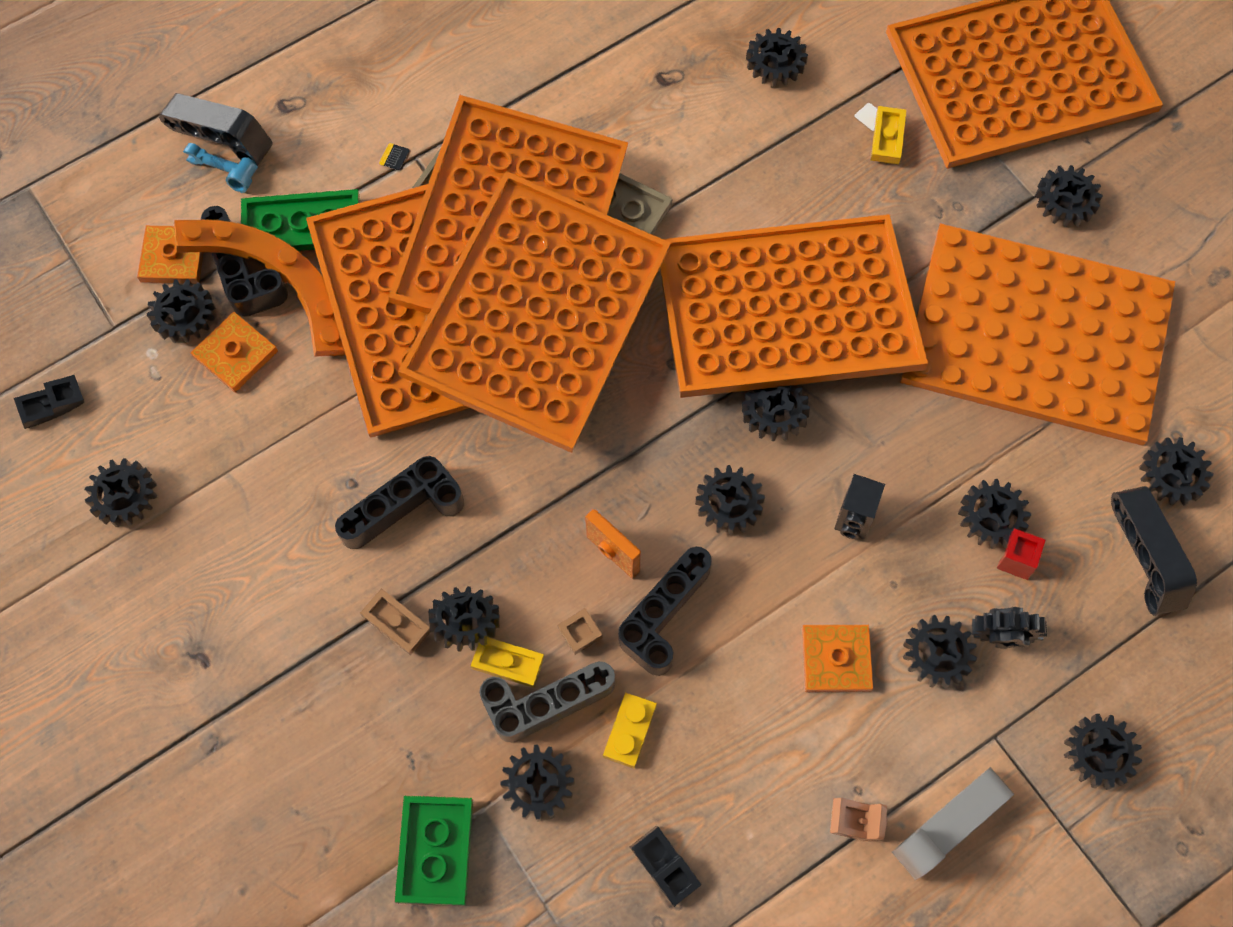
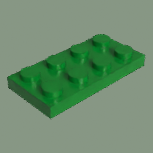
[241,189,360,251]

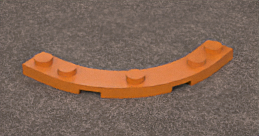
[174,220,345,357]

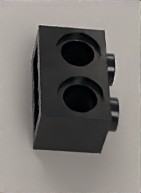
[834,474,885,539]

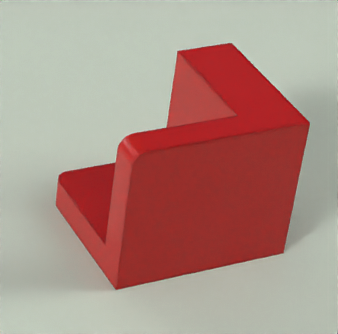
[997,528,1046,580]

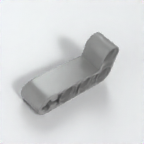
[892,767,1014,880]

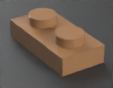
[360,588,430,656]

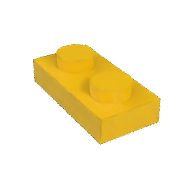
[870,106,906,164]
[471,637,544,688]
[603,692,657,769]

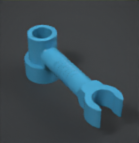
[183,143,258,193]

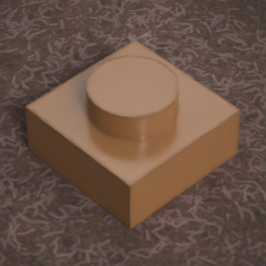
[557,608,603,655]

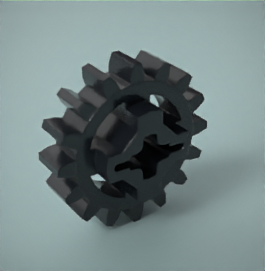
[746,28,808,87]
[1035,165,1103,227]
[147,279,216,343]
[742,385,810,441]
[1139,437,1214,506]
[84,458,157,527]
[695,465,765,535]
[958,479,1031,549]
[428,586,500,652]
[972,607,1047,649]
[903,615,977,688]
[1064,714,1142,790]
[500,744,575,822]

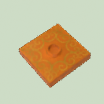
[137,225,204,284]
[190,312,278,393]
[585,509,641,579]
[802,625,873,692]

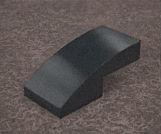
[14,375,84,429]
[629,826,702,907]

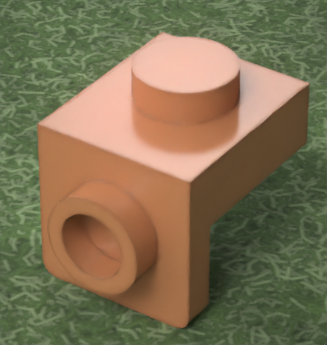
[830,798,888,841]

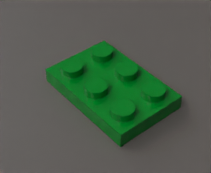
[395,796,473,906]

